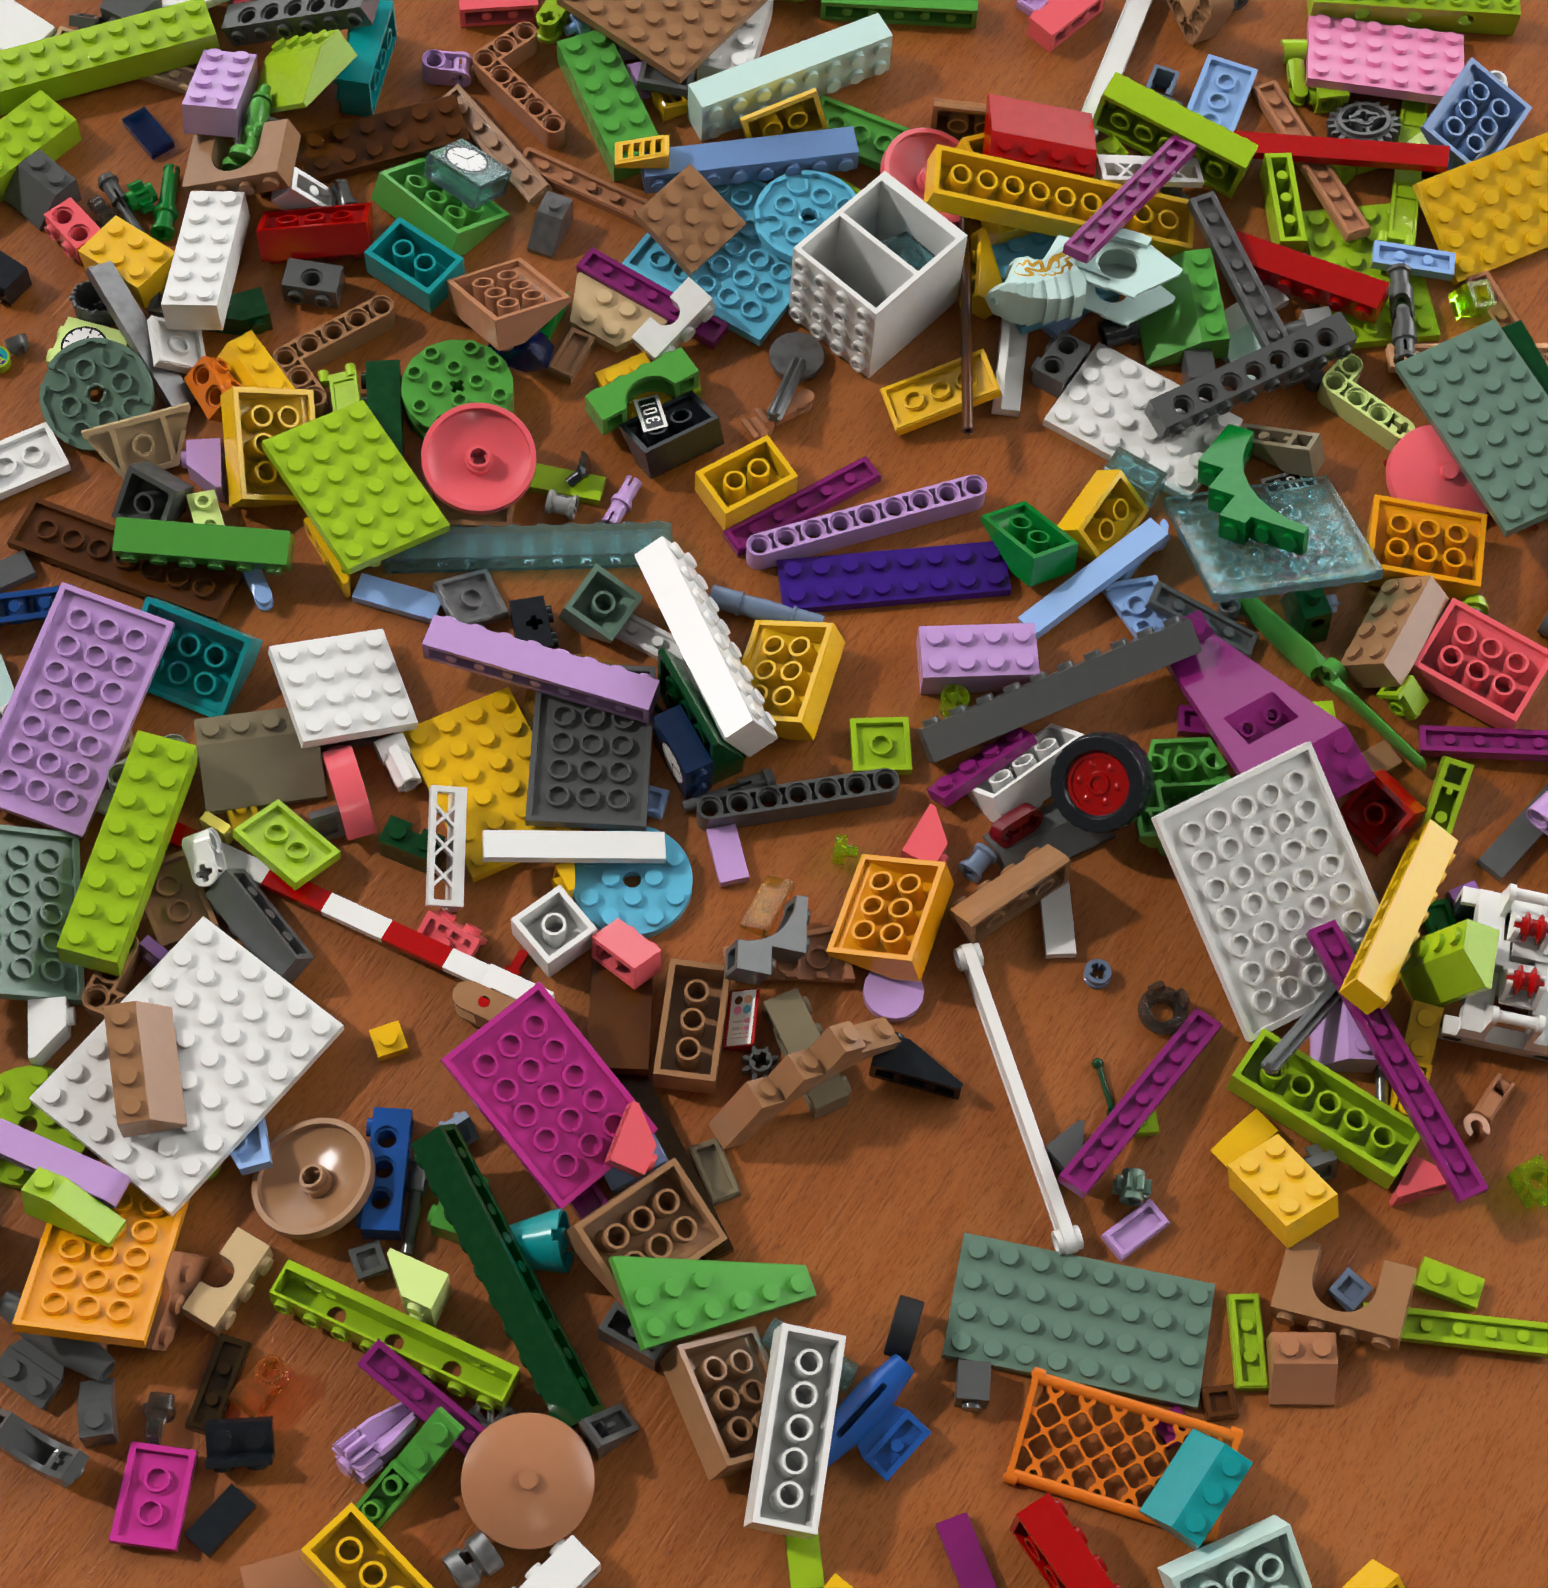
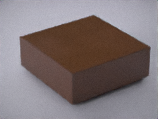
[1200,1384,1239,1422]

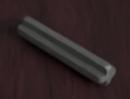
[767,357,806,422]

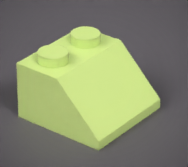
[387,1248,452,1327]

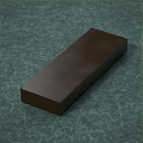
[185,1333,252,1435]

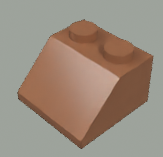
[1265,1332,1338,1406]

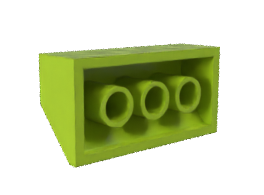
[1400,919,1500,1007]

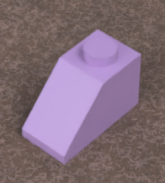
[181,438,225,502]

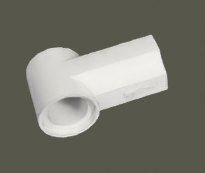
[373,732,422,792]

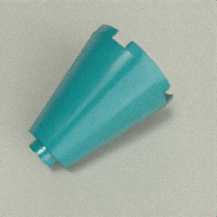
[509,1209,573,1273]

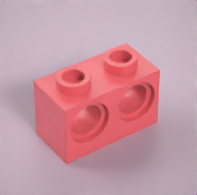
[44,197,100,265]

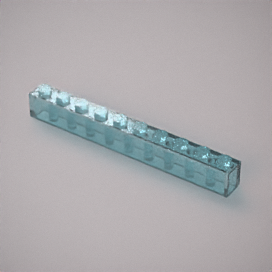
[383,520,673,574]

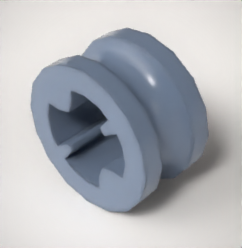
[1083,959,1112,989]

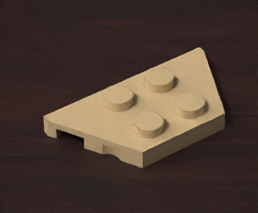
[570,272,668,353]
[81,402,191,480]

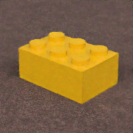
[78,215,175,309]
[695,435,798,530]
[1227,1134,1339,1249]

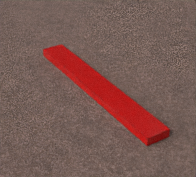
[1234,130,1450,173]

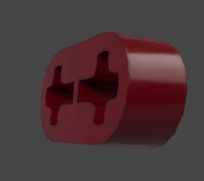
[989,803,1043,848]

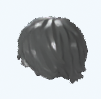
[69,280,115,327]

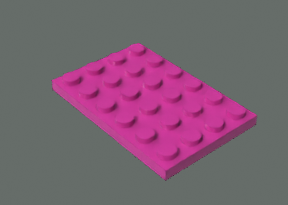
[440,981,658,1209]

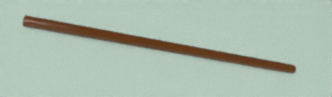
[960,216,973,434]

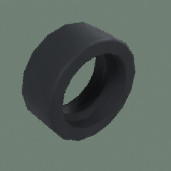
[883,1295,925,1361]

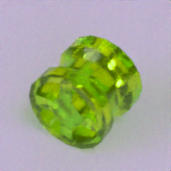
[939,684,970,717]

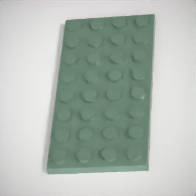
[1395,319,1548,538]
[941,1232,1215,1411]

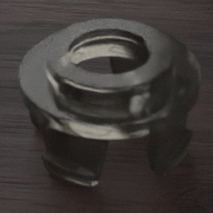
[1138,981,1190,1035]

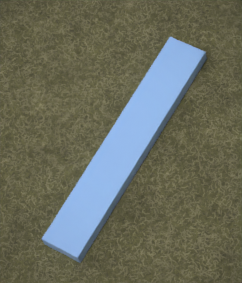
[1018,517,1170,640]

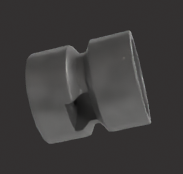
[441,1530,505,1588]

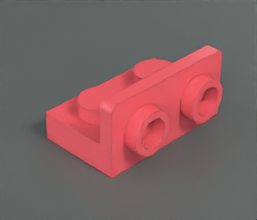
[417,908,488,957]

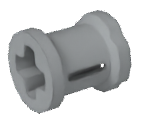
[544,489,579,521]

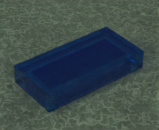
[122,107,175,160]

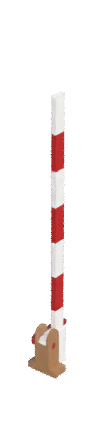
[96,789,555,1028]

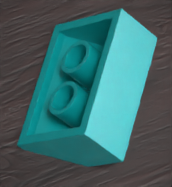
[1139,1429,1253,1550]

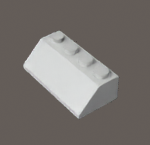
[967,723,1084,823]

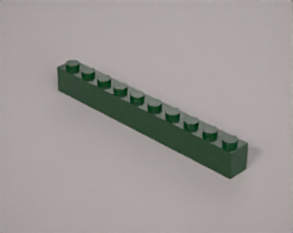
[411,1123,606,1429]

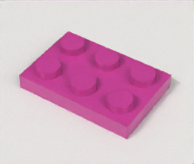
[109,1441,198,1553]

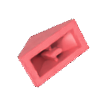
[1389,1155,1449,1207]

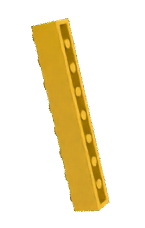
[1338,819,1458,1015]

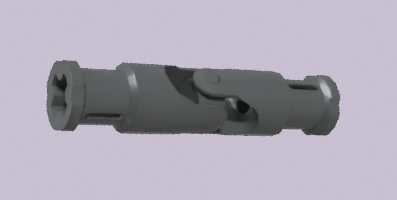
[1386,263,1417,365]

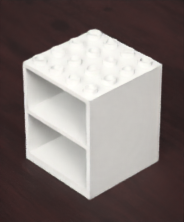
[788,171,968,379]

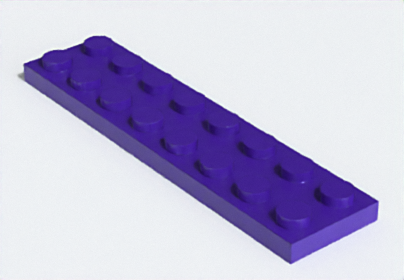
[776,541,1011,613]

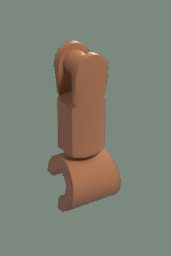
[741,389,814,441]
[1455,1072,1515,1144]

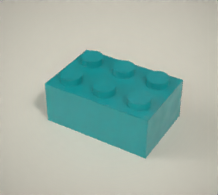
[364,217,465,314]

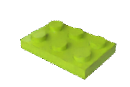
[233,799,341,890]

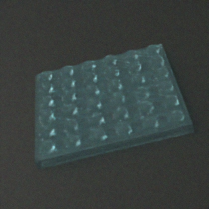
[1164,475,1383,603]

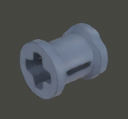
[958,843,997,883]

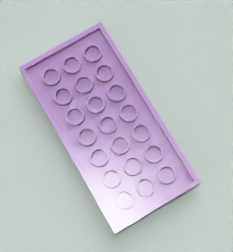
[0,582,175,840]

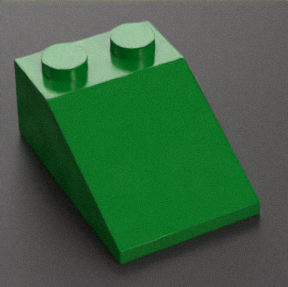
[980,501,1079,587]

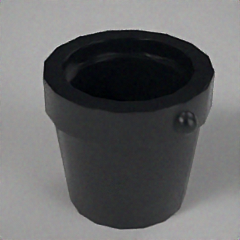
[1097,319,1140,348]

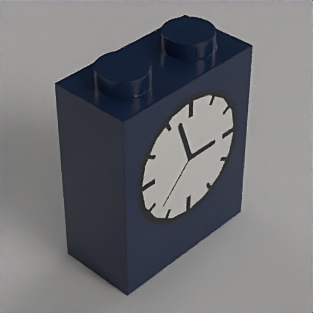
[653,704,713,800]

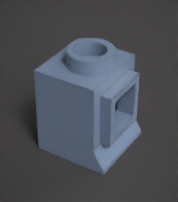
[1145,64,1180,98]

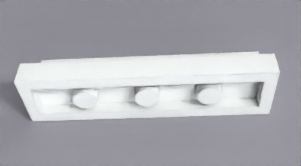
[1093,154,1204,188]
[991,319,1028,417]
[425,785,467,912]

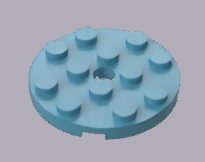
[754,170,856,263]
[573,826,693,938]

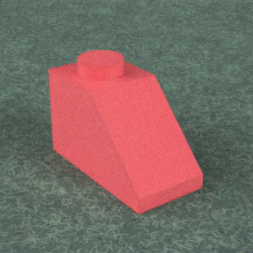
[901,804,949,863]
[604,1101,657,1178]

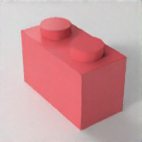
[592,918,661,990]

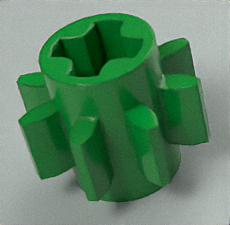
[124,179,158,215]

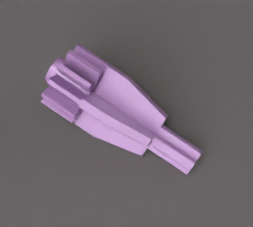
[331,1402,420,1485]

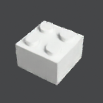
[511,885,597,978]

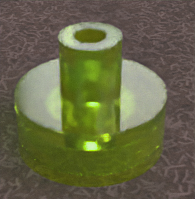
[832,834,859,865]

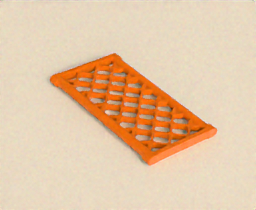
[1003,1367,1244,1545]

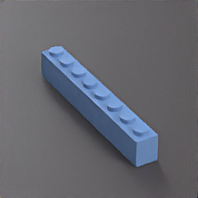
[640,126,859,194]

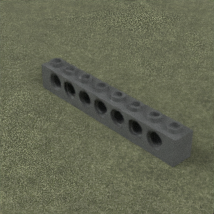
[1144,312,1357,440]

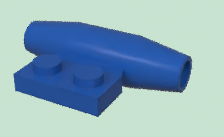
[827,1353,931,1482]

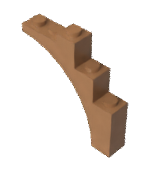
[708,1016,901,1150]

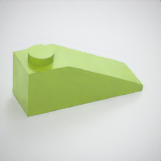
[1421,756,1474,835]
[21,1167,126,1248]

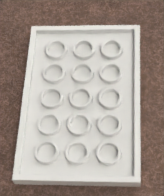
[1043,342,1243,504]

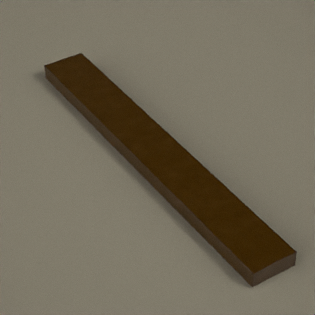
[614,1074,734,1261]

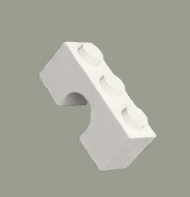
[632,277,716,361]

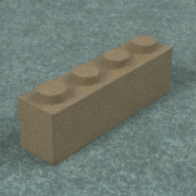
[762,988,852,1119]

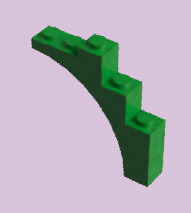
[1198,424,1309,556]

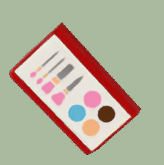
[723,988,760,1053]

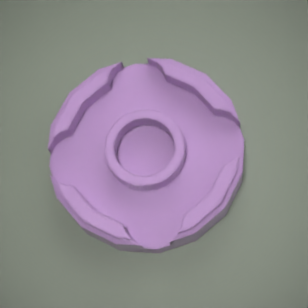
[862,971,924,1023]

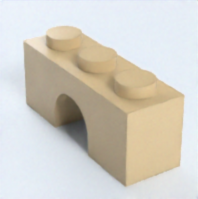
[182,1227,274,1336]

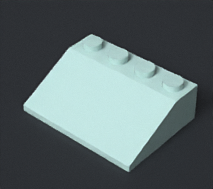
[1157,1514,1312,1588]

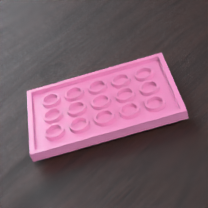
[1305,14,1464,104]

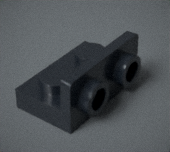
[205,1416,275,1473]

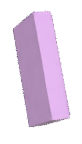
[706,824,749,887]
[1101,1199,1170,1262]

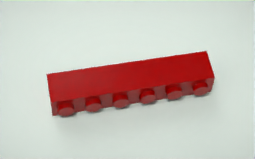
[1236,230,1390,324]

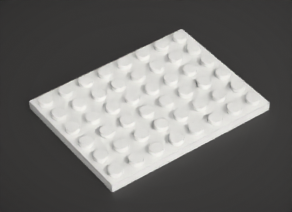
[1151,742,1379,1042]
[29,916,344,1217]

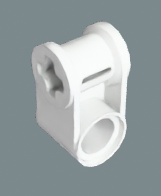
[182,827,228,887]

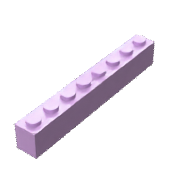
[422,614,660,724]

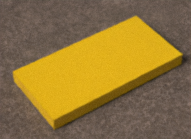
[880,348,1002,437]

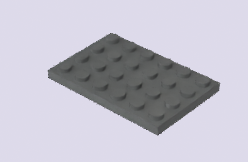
[525,664,656,831]

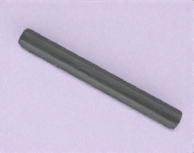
[1261,982,1342,1076]

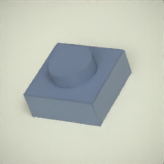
[1326,1267,1373,1312]

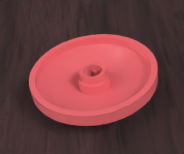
[880,128,960,226]
[421,403,536,515]
[1386,425,1488,514]

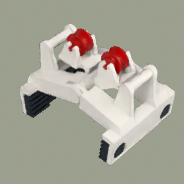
[1437,883,1548,1061]

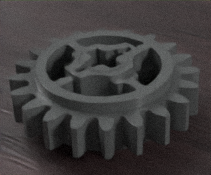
[1326,100,1401,142]

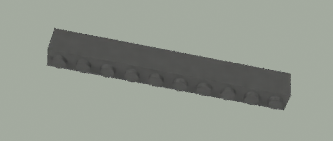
[916,615,1203,763]

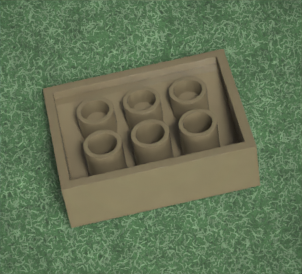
[194,707,327,814]

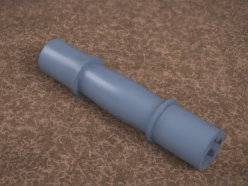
[710,584,825,622]

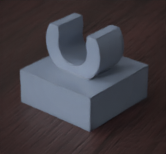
[439,1110,480,1146]

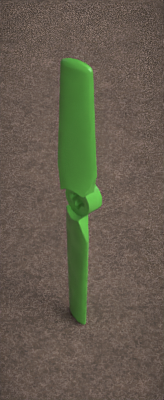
[1228,583,1426,771]

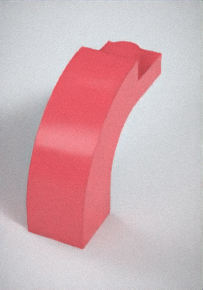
[321,745,377,841]

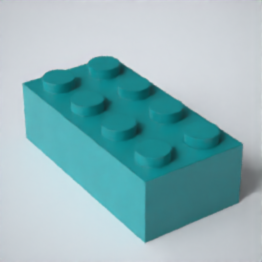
[334,0,398,117]

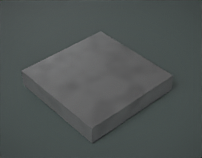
[432,568,510,626]

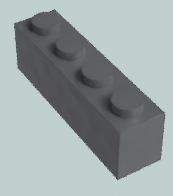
[204,869,314,983]

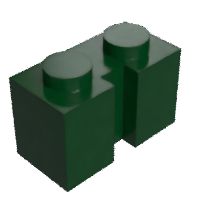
[378,815,447,877]

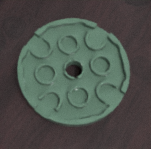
[39,338,154,452]

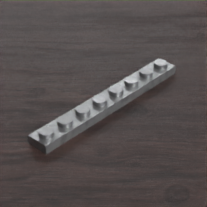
[1187,191,1310,390]

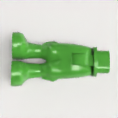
[221,84,272,171]

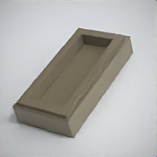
[688,1137,741,1206]

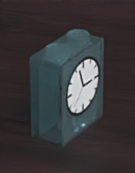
[423,138,512,209]

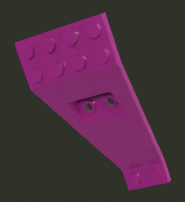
[1166,609,1376,800]

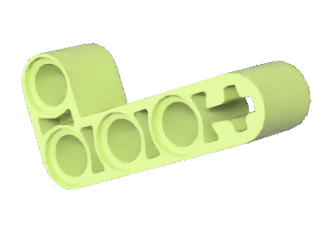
[1317,354,1415,452]

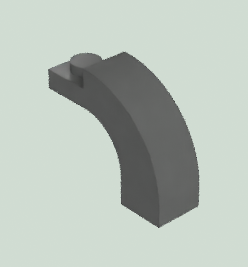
[0,1408,89,1488]

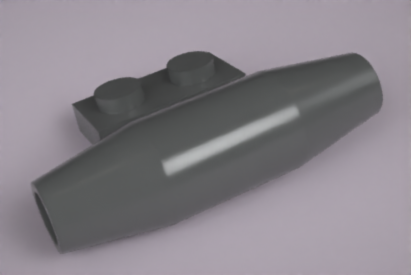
[0,1290,116,1410]

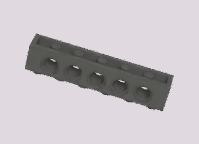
[221,0,379,47]

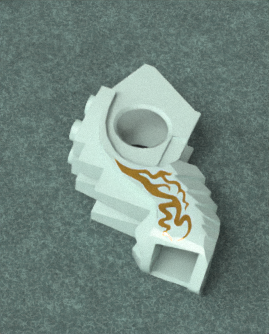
[985,228,1183,327]

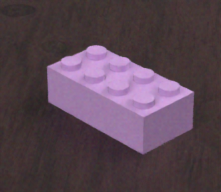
[182,48,258,138]
[916,623,1040,694]

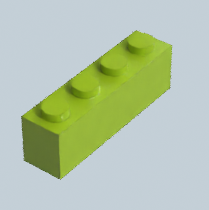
[1259,153,1307,253]

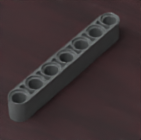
[696,768,900,831]

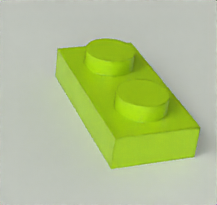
[1414,1256,1485,1311]

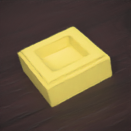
[199,811,234,845]

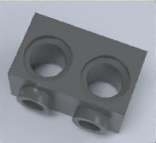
[1030,330,1091,398]

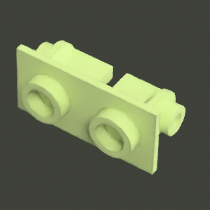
[186,489,225,526]

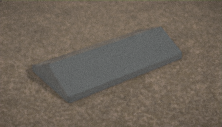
[983,802,1116,870]

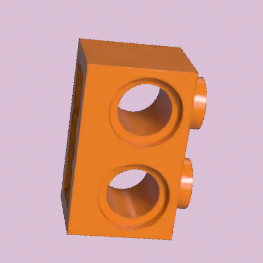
[184,356,242,422]

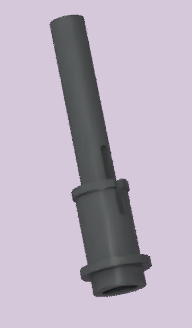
[98,172,145,233]
[682,768,776,813]
[401,1153,429,1256]

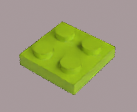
[849,717,912,775]

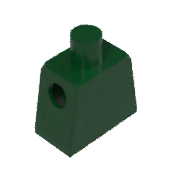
[1280,579,1332,644]

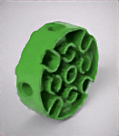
[401,340,514,441]

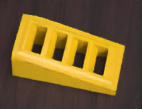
[652,91,688,122]
[615,135,669,169]

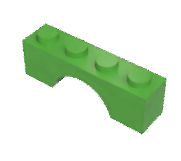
[585,347,699,436]

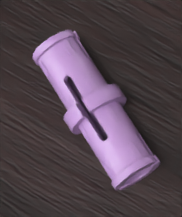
[601,475,642,531]

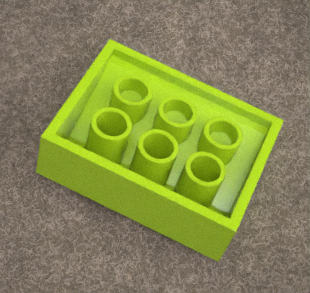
[255,29,358,113]

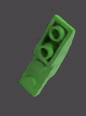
[355,1407,465,1530]

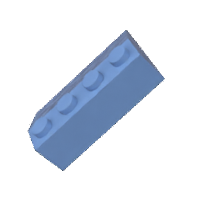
[1420,57,1533,171]

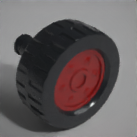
[1050,731,1155,834]

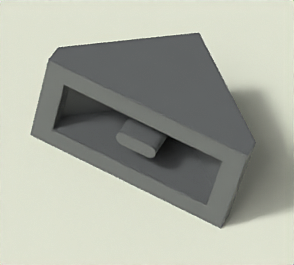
[1045,1120,1085,1176]
[579,1403,640,1460]

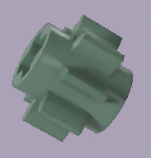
[1112,1168,1152,1206]

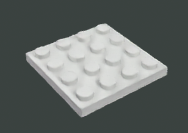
[268,629,418,749]

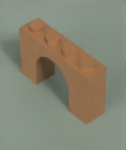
[182,118,301,196]
[1270,1240,1417,1351]

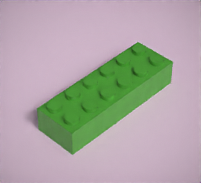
[557,30,658,182]

